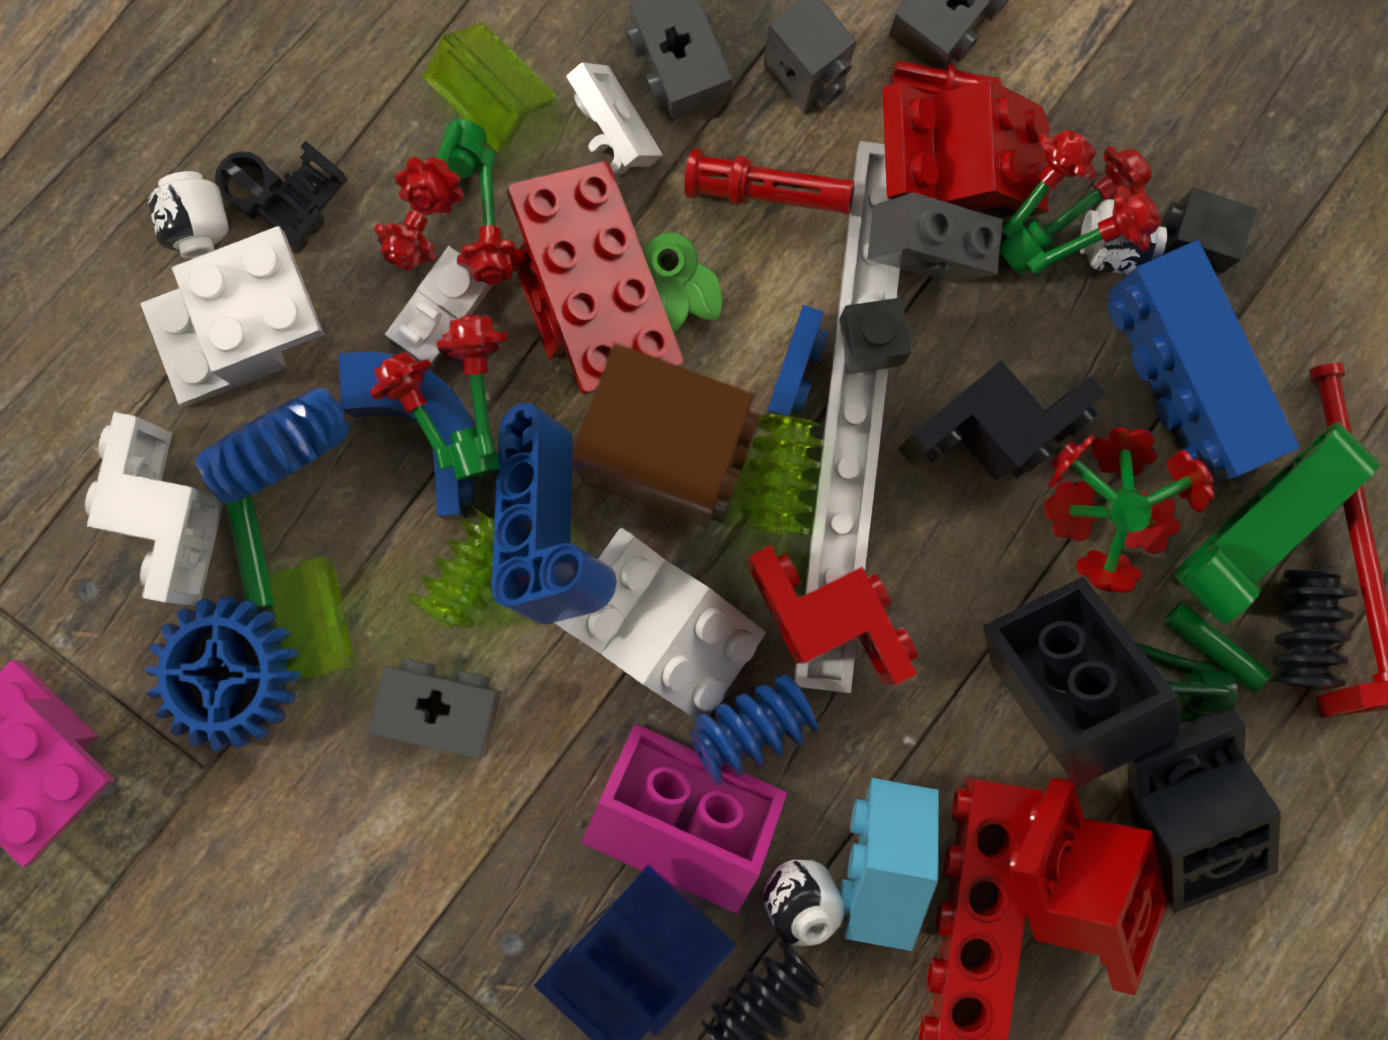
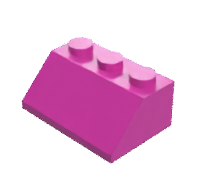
[581,723,787,914]

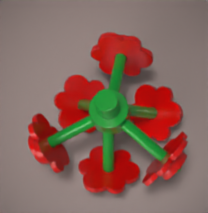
[1044,427,1214,593]

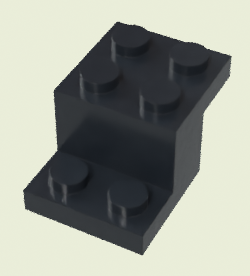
[898,360,1106,480]
[1127,708,1281,913]

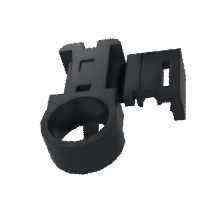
[215,141,348,253]

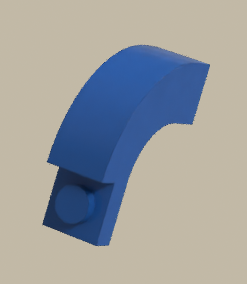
[339,352,476,520]

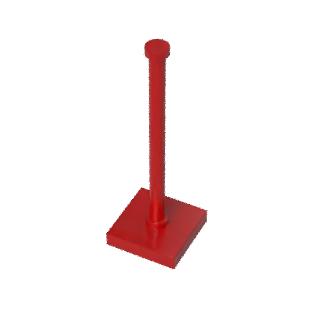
[1309,362,1388,718]

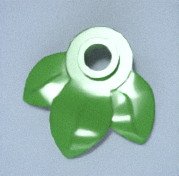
[644,232,723,334]

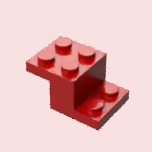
[882,79,1051,217]
[745,545,919,685]
[1010,778,1169,996]

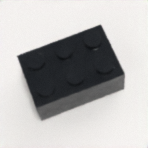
[983,576,1181,788]

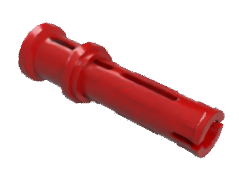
[684,149,855,215]

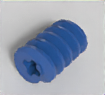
[690,674,818,786]

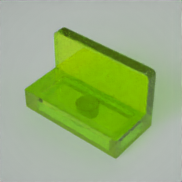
[422,23,556,151]
[269,556,357,681]

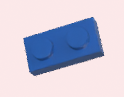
[765,305,829,425]

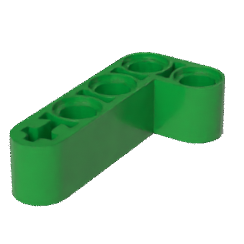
[1174,422,1381,624]

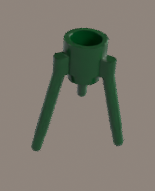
[1136,642,1237,723]

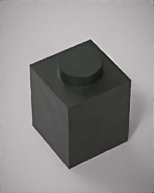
[1161,188,1257,273]
[839,297,911,374]

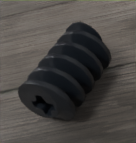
[1270,570,1357,690]
[701,940,826,1040]

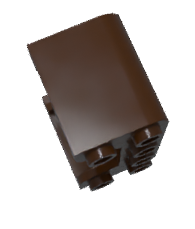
[572,343,761,529]

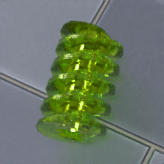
[741,414,824,536]
[407,506,495,630]

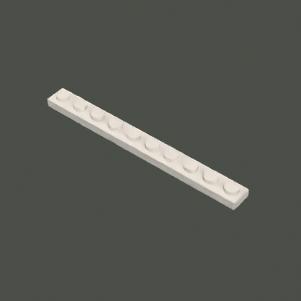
[794,141,900,693]

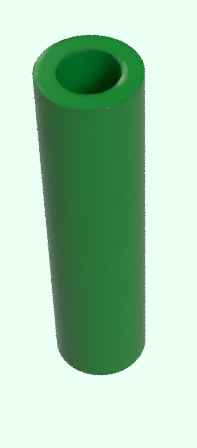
[225,497,275,610]
[1164,601,1271,693]

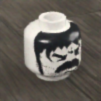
[148,171,229,259]
[1080,199,1167,275]
[762,860,845,946]

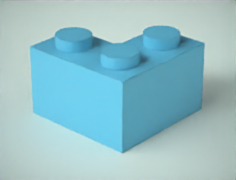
[839,778,939,951]

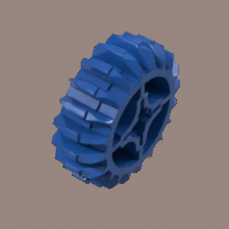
[195,388,350,503]
[144,597,302,751]

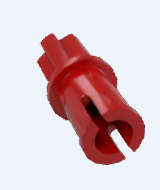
[890,60,1001,96]

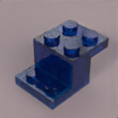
[534,862,736,1040]

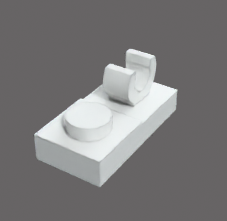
[566,63,663,176]
[385,246,493,368]

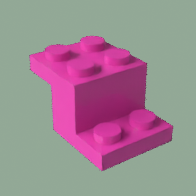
[0,660,115,868]

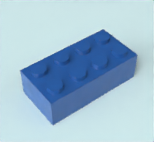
[1107,239,1300,484]

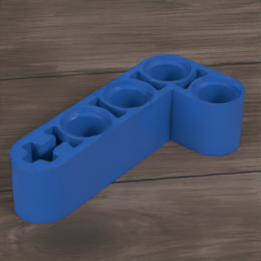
[492,402,617,625]

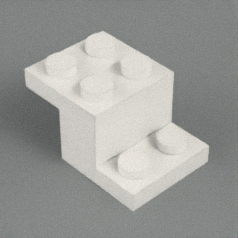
[140,226,324,407]
[85,412,224,606]
[555,527,767,719]

